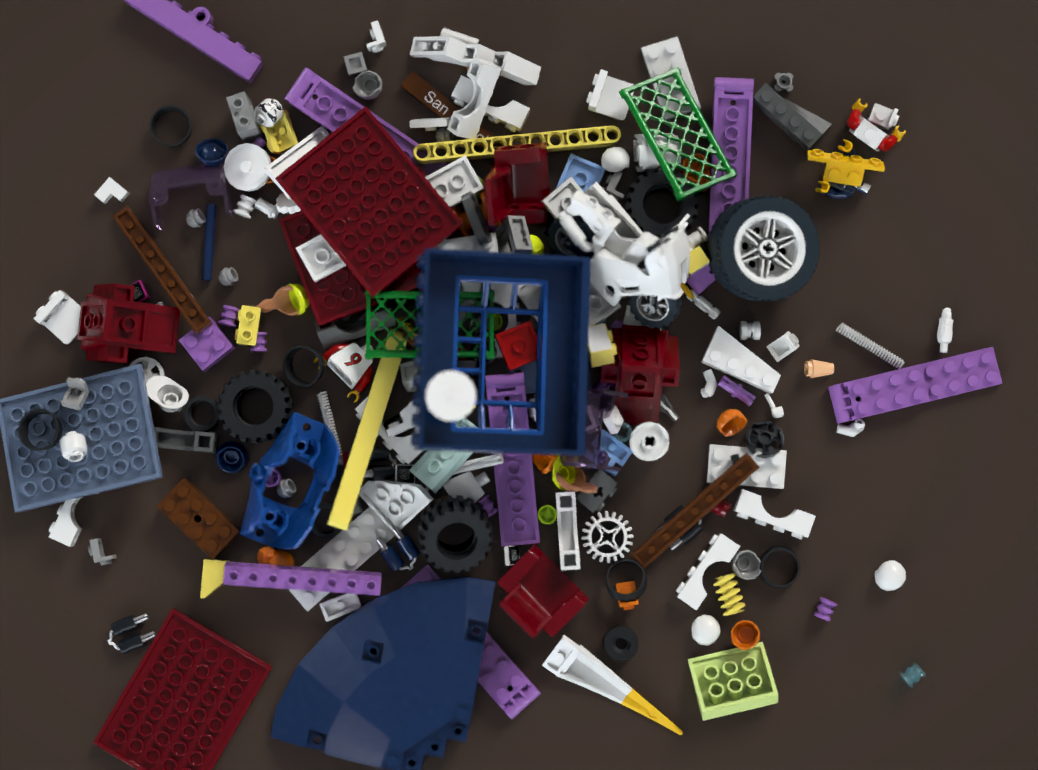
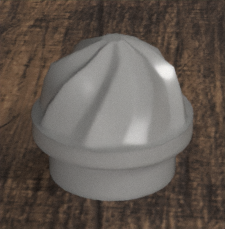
[435,126,454,142]
[186,208,206,228]
[218,267,238,286]
[276,479,296,498]

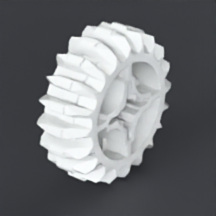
[581,511,634,563]

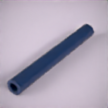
[202,204,217,281]

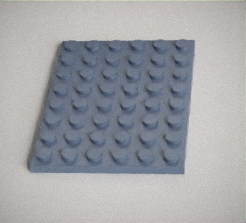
[0,364,163,513]

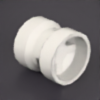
[739,321,761,340]

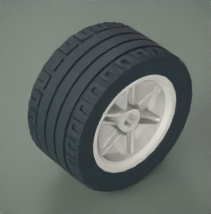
[707,196,820,301]

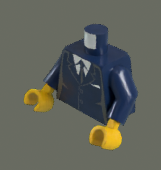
[816,139,871,199]

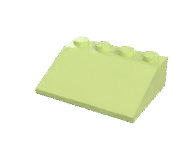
[688,642,778,721]

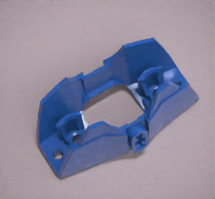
[239,412,340,550]

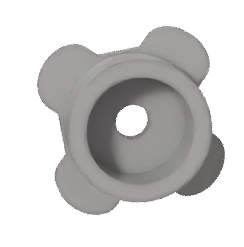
[774,73,793,92]

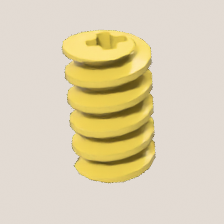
[713,573,745,616]

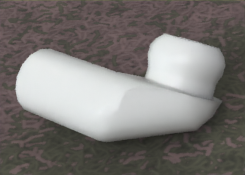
[700,369,717,398]
[836,419,865,437]

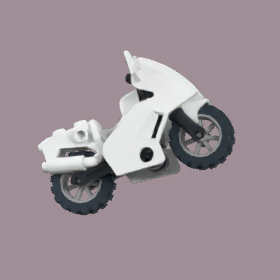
[547,191,690,329]

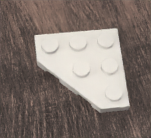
[359,480,433,533]

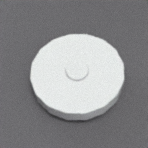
[224,143,271,192]
[425,371,476,421]

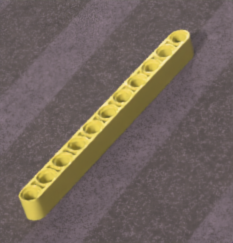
[413,125,621,165]
[327,328,407,531]

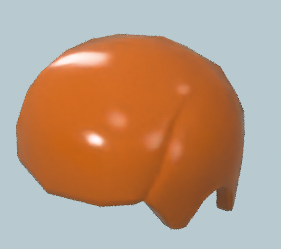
[717,409,747,437]
[731,620,760,650]

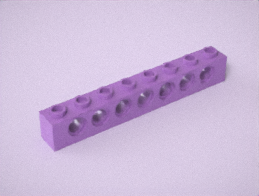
[223,561,382,596]

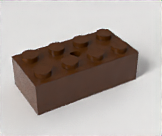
[156,478,241,560]

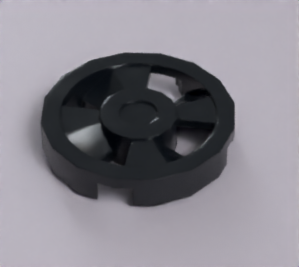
[745,420,784,458]

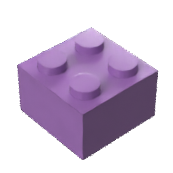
[179,317,236,372]

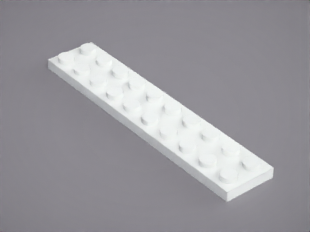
[296,155,484,282]

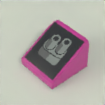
[131,280,150,302]

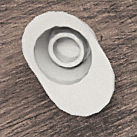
[146,375,189,412]

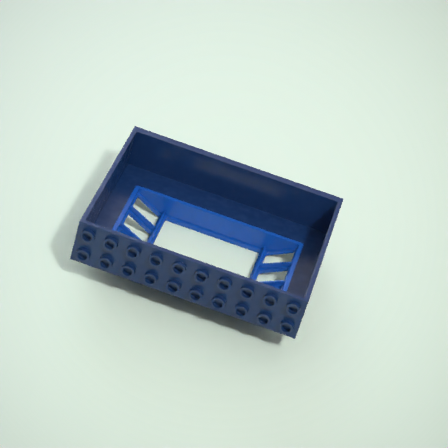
[411,248,591,456]

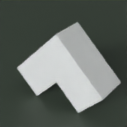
[94,177,130,204]

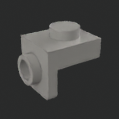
[606,171,625,201]
[61,377,90,411]
[88,538,117,565]

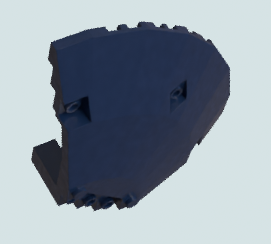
[271,576,496,770]

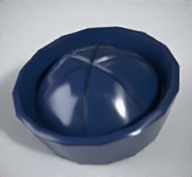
[195,138,229,167]
[215,441,249,474]

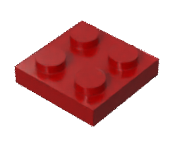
[494,321,537,371]

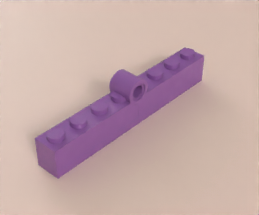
[124,0,264,84]

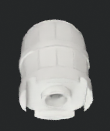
[633,133,681,172]
[629,422,669,461]

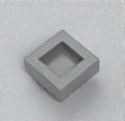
[344,52,367,76]

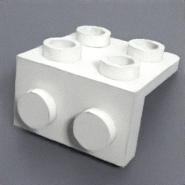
[586,69,634,121]
[34,290,81,344]

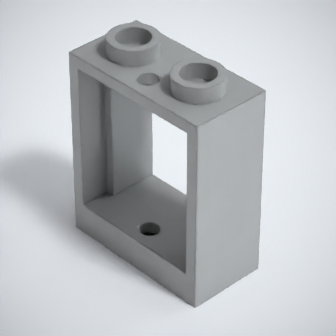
[226,91,263,142]
[493,215,533,254]

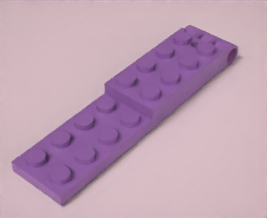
[284,67,446,176]
[707,77,754,249]
[828,347,1003,424]
[485,372,540,546]
[401,564,541,719]

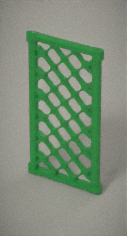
[619,67,737,201]
[364,290,495,360]

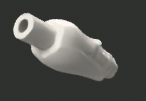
[937,307,954,353]

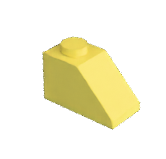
[200,559,230,598]

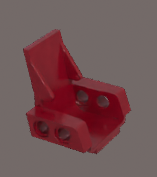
[485,142,551,226]
[77,283,180,363]
[600,325,680,426]
[497,544,589,638]

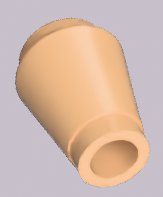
[804,359,834,378]

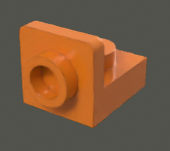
[615,581,639,610]

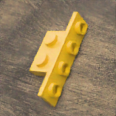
[807,149,885,187]

